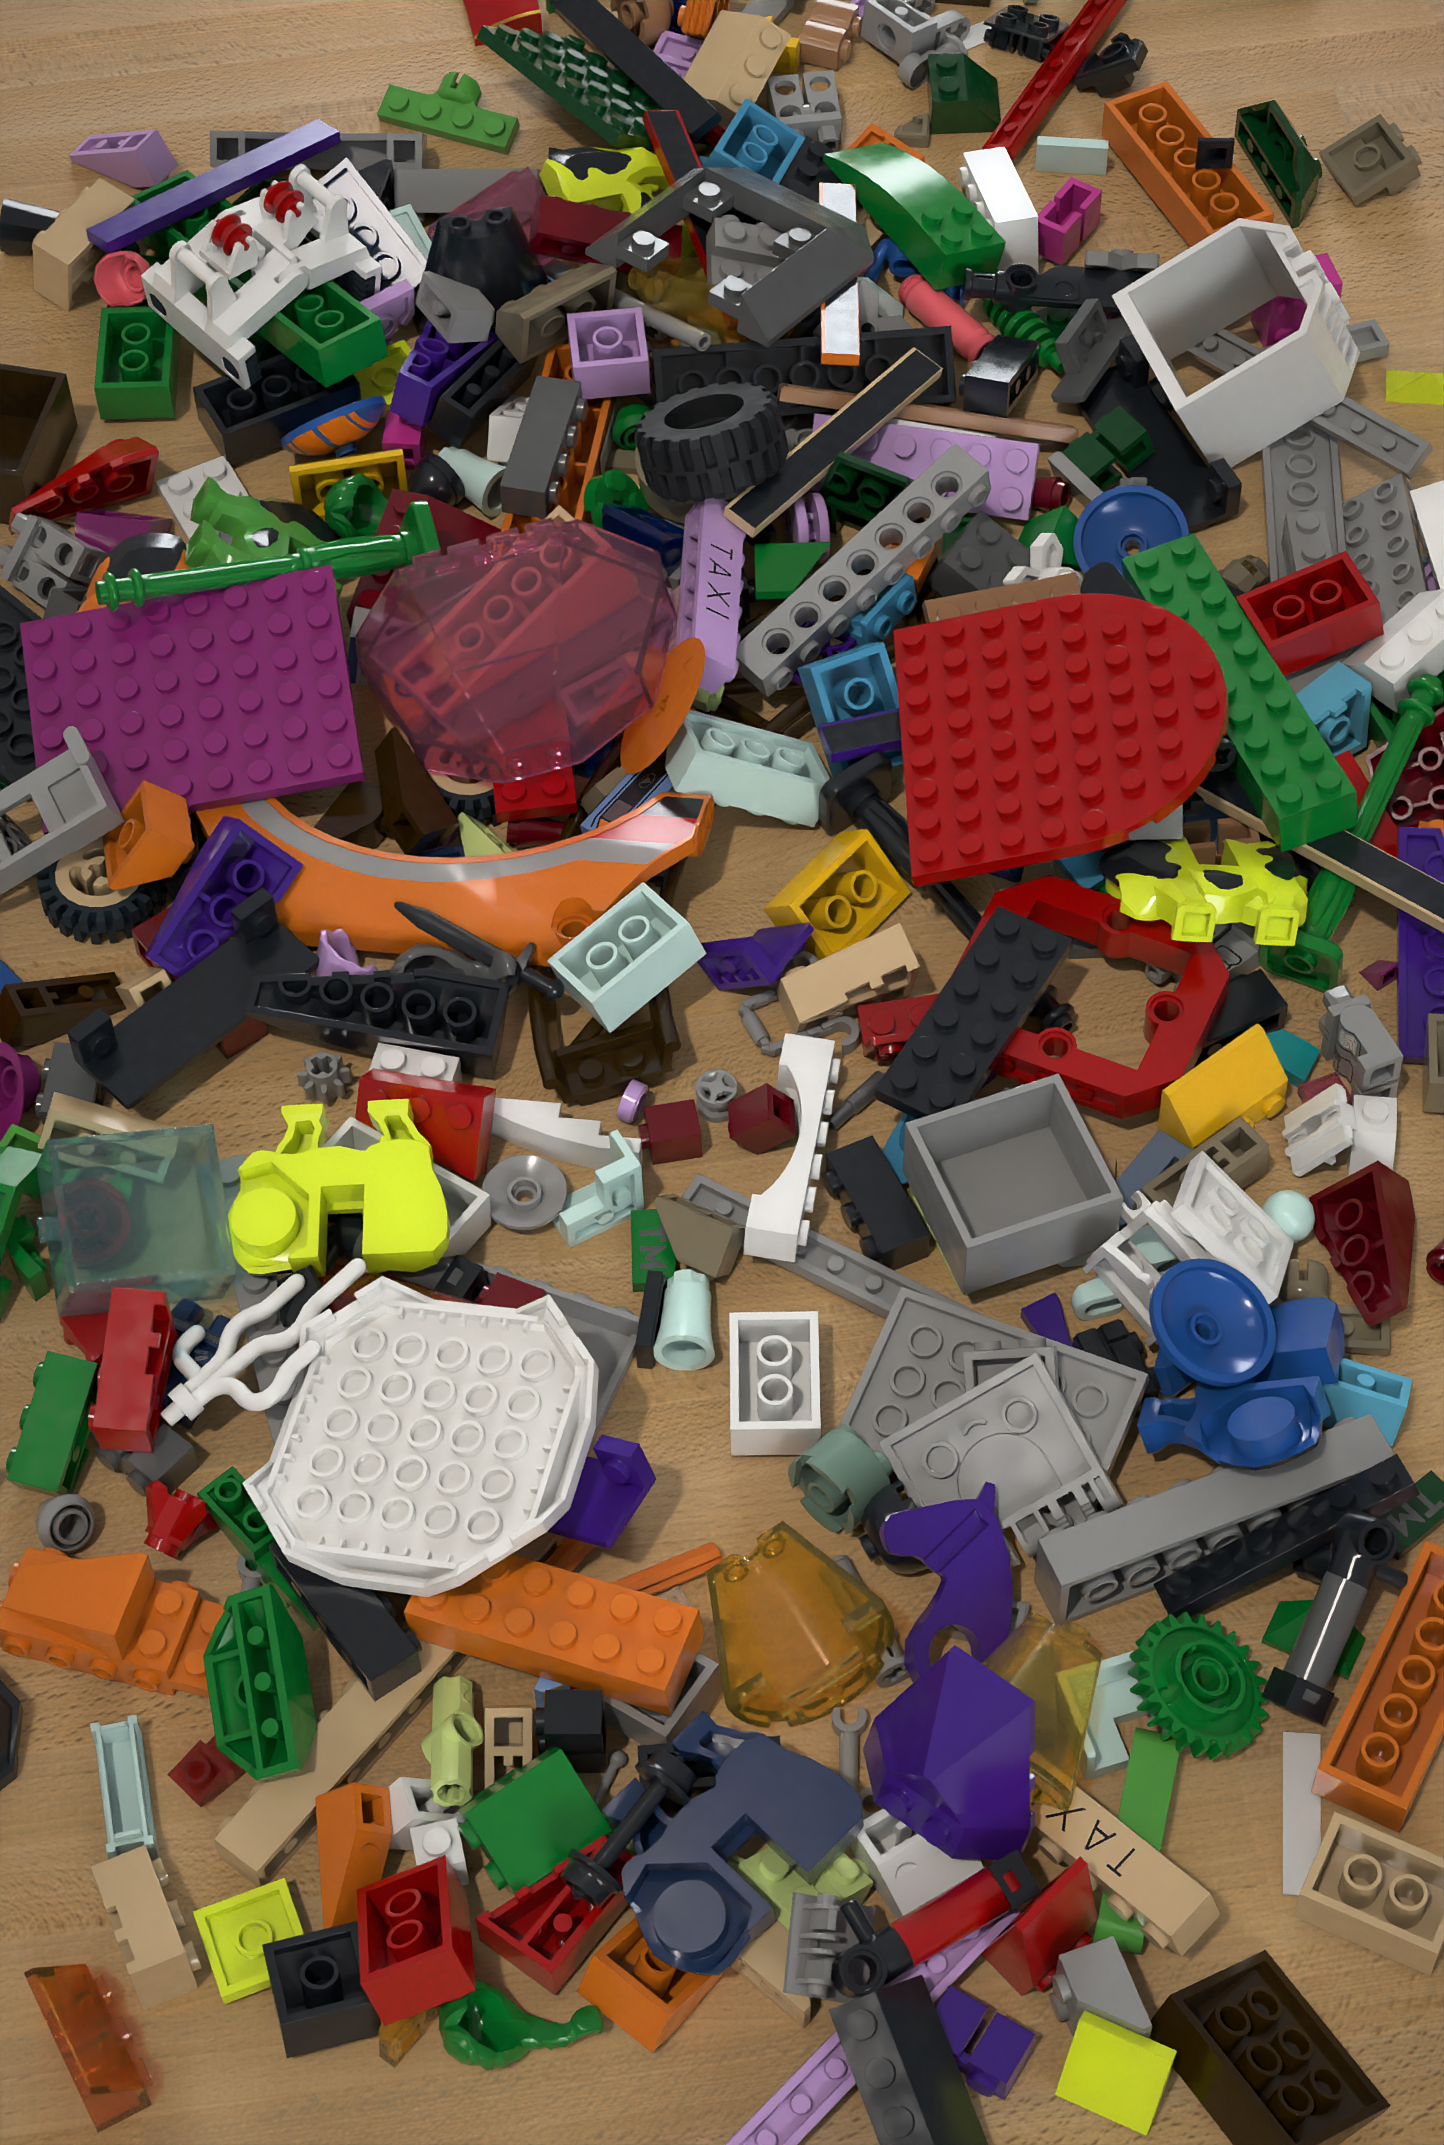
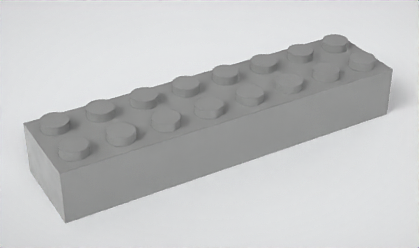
[1034,1414,1394,1627]

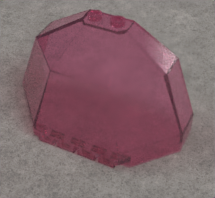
[355,517,678,784]

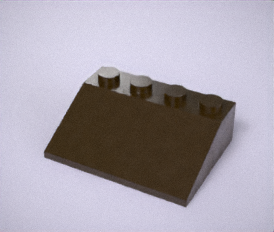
[1150,1950,1391,2145]

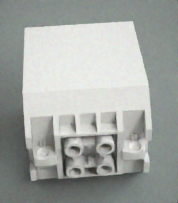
[1112,218,1360,467]

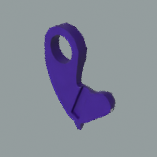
[879,1481,1013,1683]

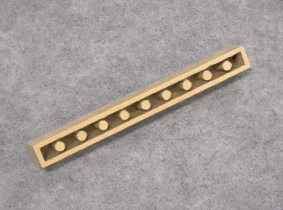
[214,1532,563,1887]

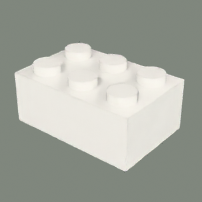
[729,1311,821,1456]

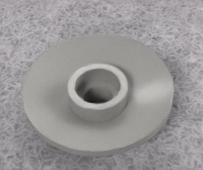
[481,1155,567,1230]

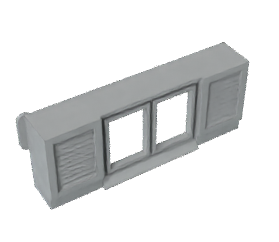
[0,726,125,895]

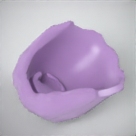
[315,928,378,976]

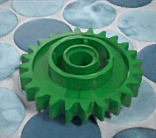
[1127,1612,1269,1760]

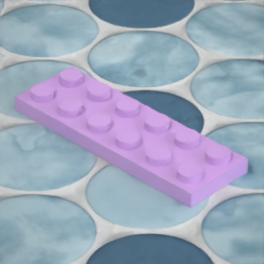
[809,413,1040,521]

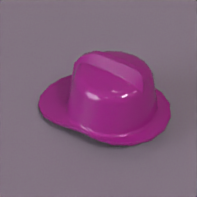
[0,1042,41,1141]

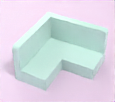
[552,1129,644,1248]
[1054,1651,1150,1781]

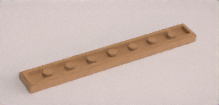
[777,383,1079,443]

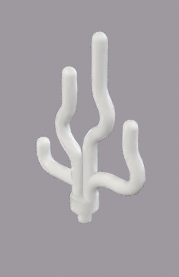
[160,1258,367,1426]

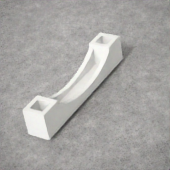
[743,1033,841,1262]

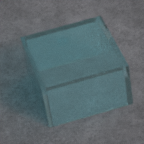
[37,1124,237,1317]

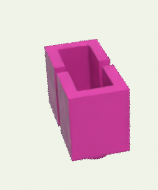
[1037,177,1102,265]

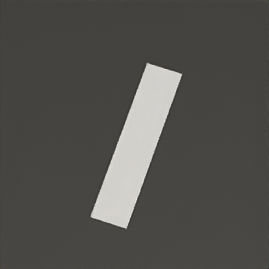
[1283,1732,1321,1896]

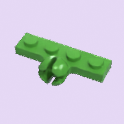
[377,72,520,155]

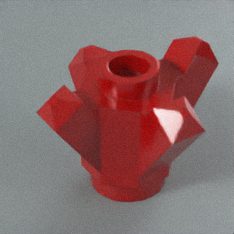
[144,1480,218,1559]

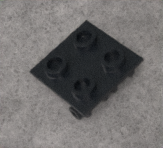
[983,5,1070,61]

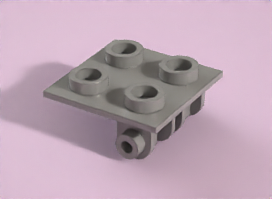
[783,1892,876,2003]

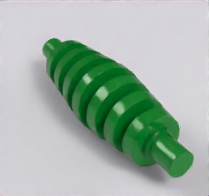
[982,299,1065,373]

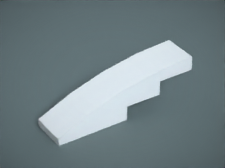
[491,1098,643,1170]

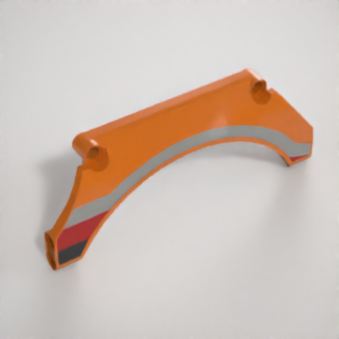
[191,792,715,967]

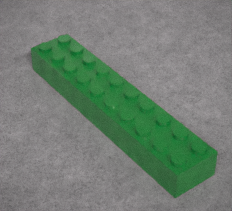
[132,170,388,387]
[1121,533,1358,853]

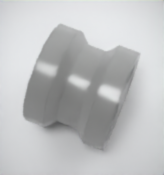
[696,1069,738,1123]

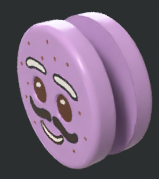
[783,493,830,564]

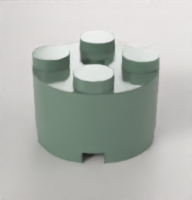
[788,1424,893,1534]

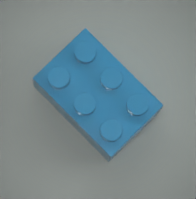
[702,98,805,220]
[797,642,903,777]

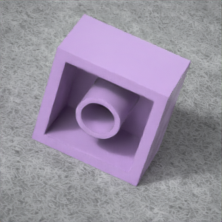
[567,307,650,399]

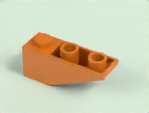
[315,1782,392,1929]

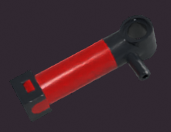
[831,1849,1042,1998]

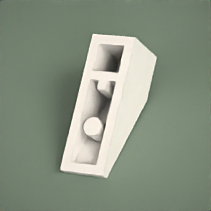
[487,395,529,467]

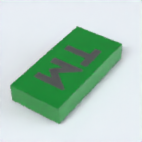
[631,1209,676,1292]

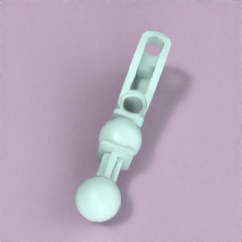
[1058,1190,1315,1321]

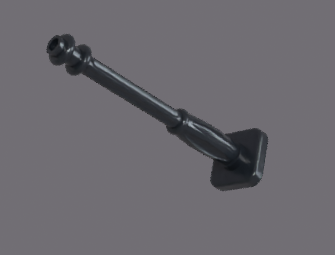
[818,751,1075,1032]

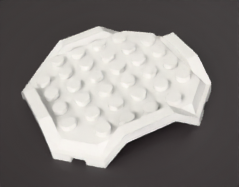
[242,1276,599,1597]

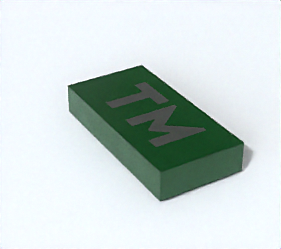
[1379,1470,1444,1561]

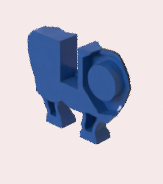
[1137,1297,1345,1471]

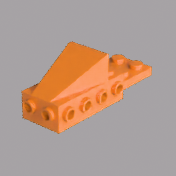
[0,1547,225,1698]

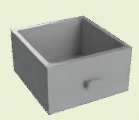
[903,1073,1123,1295]

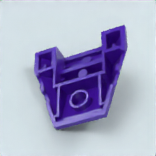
[863,1645,1035,1860]

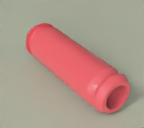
[898,274,995,365]

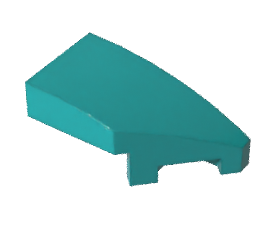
[1266,1029,1320,1088]

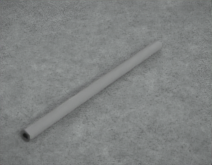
[536,254,711,351]

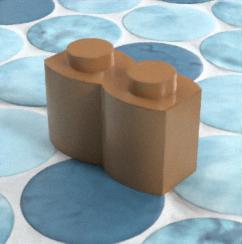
[799,0,863,70]

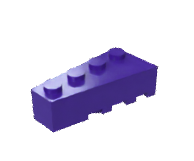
[389,320,499,426]

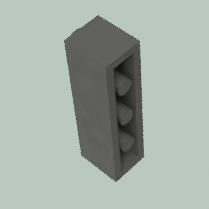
[500,375,588,519]

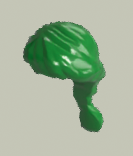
[324,472,388,538]
[439,1979,604,2071]

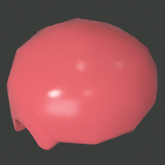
[94,251,150,307]

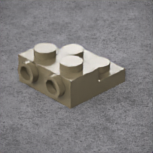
[1319,114,1422,206]

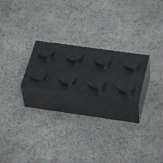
[193,353,362,466]

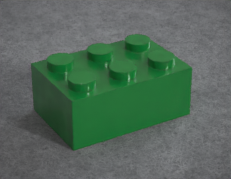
[94,307,181,420]

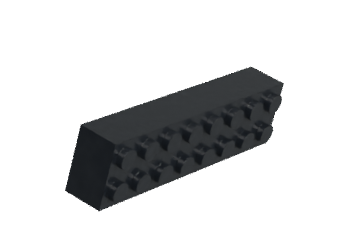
[650,326,957,416]

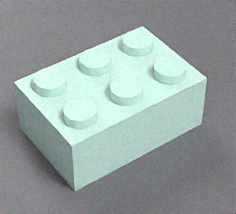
[547,882,707,1033]

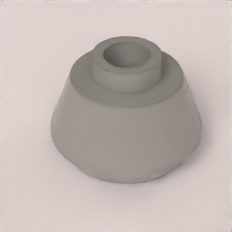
[35,1494,95,1554]

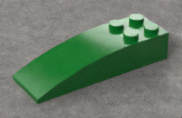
[823,142,1006,290]

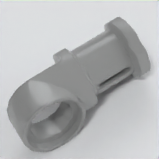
[897,35,968,89]

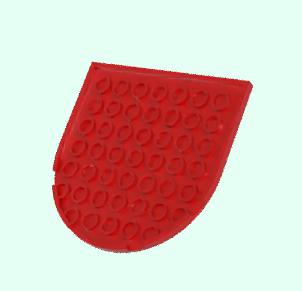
[893,593,1229,887]

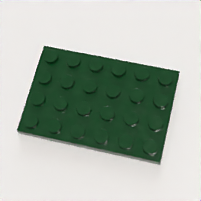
[477,24,709,156]

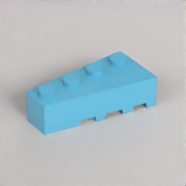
[1217,661,1372,769]

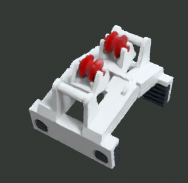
[141,164,382,390]

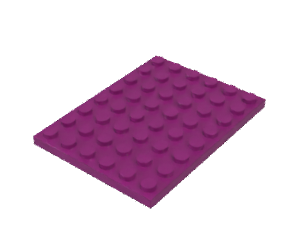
[20,565,365,835]

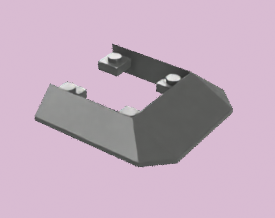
[585,167,874,347]

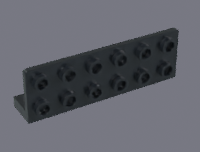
[1075,334,1242,532]
[67,887,319,1110]

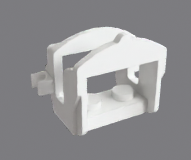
[1082,1190,1209,1347]

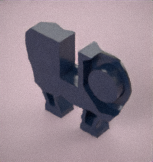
[602,1710,864,1976]

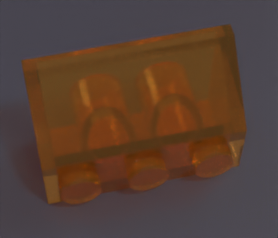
[24,1963,154,2133]

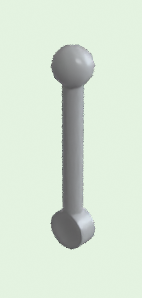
[593,1749,627,1808]

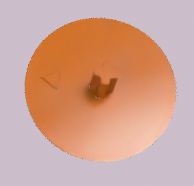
[620,638,705,774]

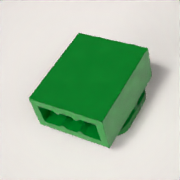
[457,1746,612,1894]

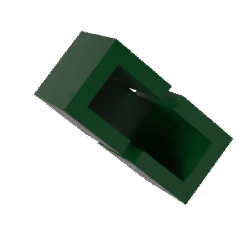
[1062,405,1155,492]

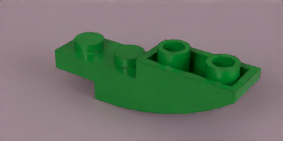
[197,1466,319,1631]

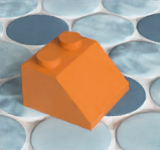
[102,780,195,891]

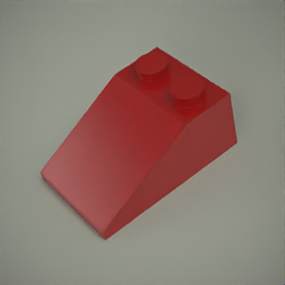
[981,1856,1098,1996]

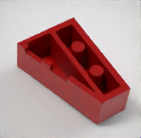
[355,1068,496,1181]
[88,1287,178,1453]

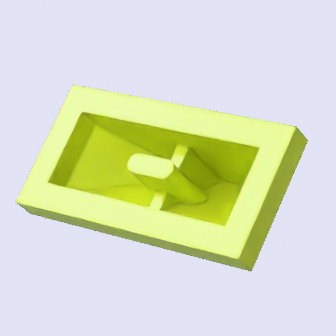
[1385,370,1444,405]

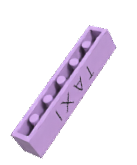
[675,498,746,695]

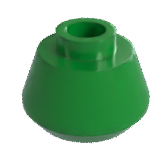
[612,403,651,451]

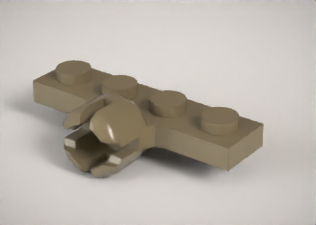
[1269,1259,1390,1355]

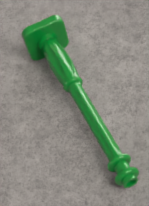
[95,500,443,611]
[1259,674,1444,993]

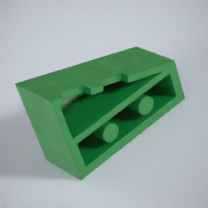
[6,1351,100,1496]

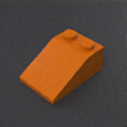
[577,1917,730,2053]

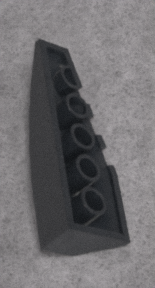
[244,968,510,1079]

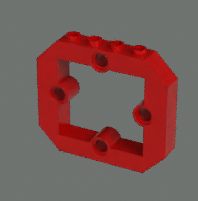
[954,875,1230,1120]

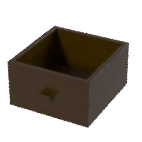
[0,363,78,525]

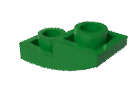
[6,1214,50,1301]

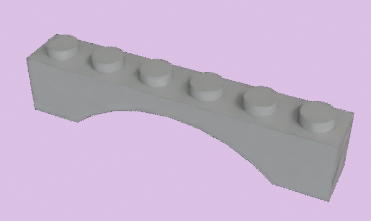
[210,130,427,171]

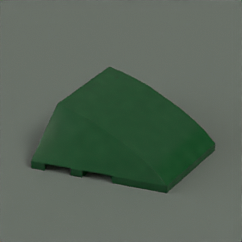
[819,451,938,567]

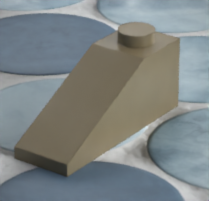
[1141,1117,1269,1208]

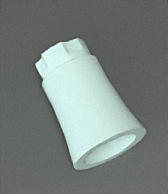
[438,446,506,517]
[654,1269,715,1371]

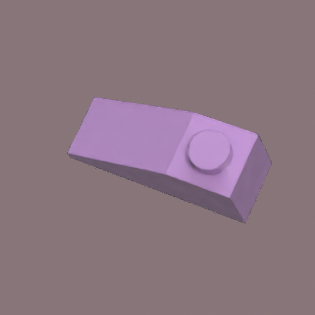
[69,129,178,188]

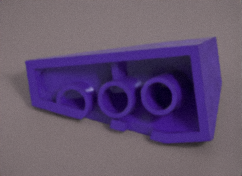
[145,816,303,979]

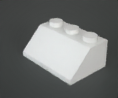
[1342,589,1444,712]

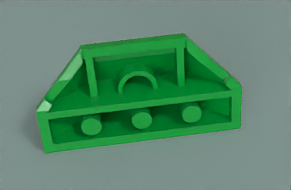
[203,1584,317,1781]

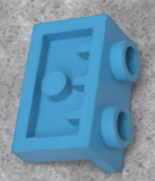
[843,574,917,646]

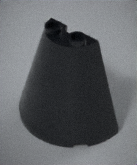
[413,206,550,336]

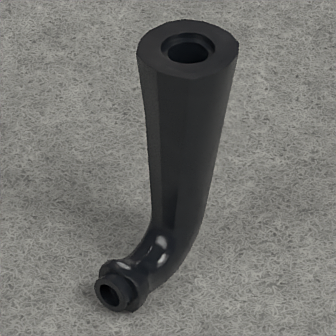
[0,198,141,254]

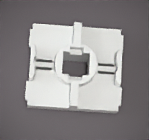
[1282,1083,1357,1177]

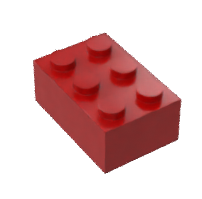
[1236,551,1384,676]
[357,1855,476,2026]

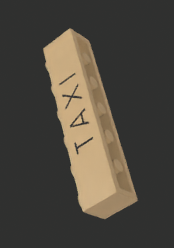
[1030,1752,1221,1957]

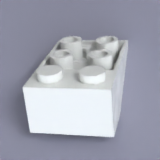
[850,1809,984,1920]

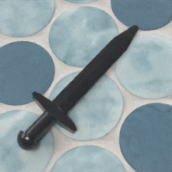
[394,902,565,1001]

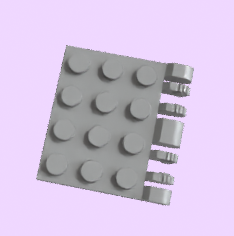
[879,1352,1124,1568]

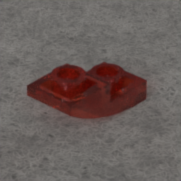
[167,1735,247,1807]

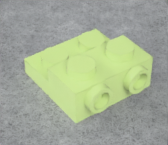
[736,1847,874,1931]

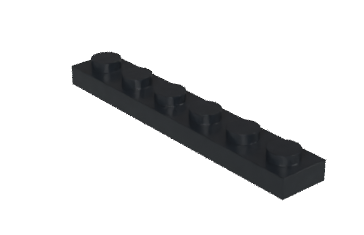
[1153,1454,1420,1618]

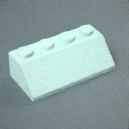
[665,710,830,827]

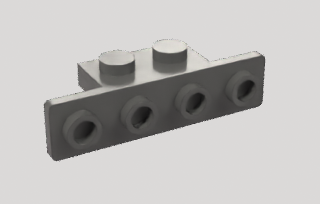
[1051,299,1132,404]

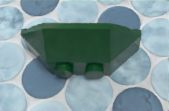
[1234,100,1322,229]

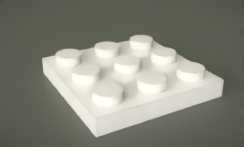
[1170,1151,1294,1305]

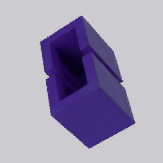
[935,1985,1036,2101]

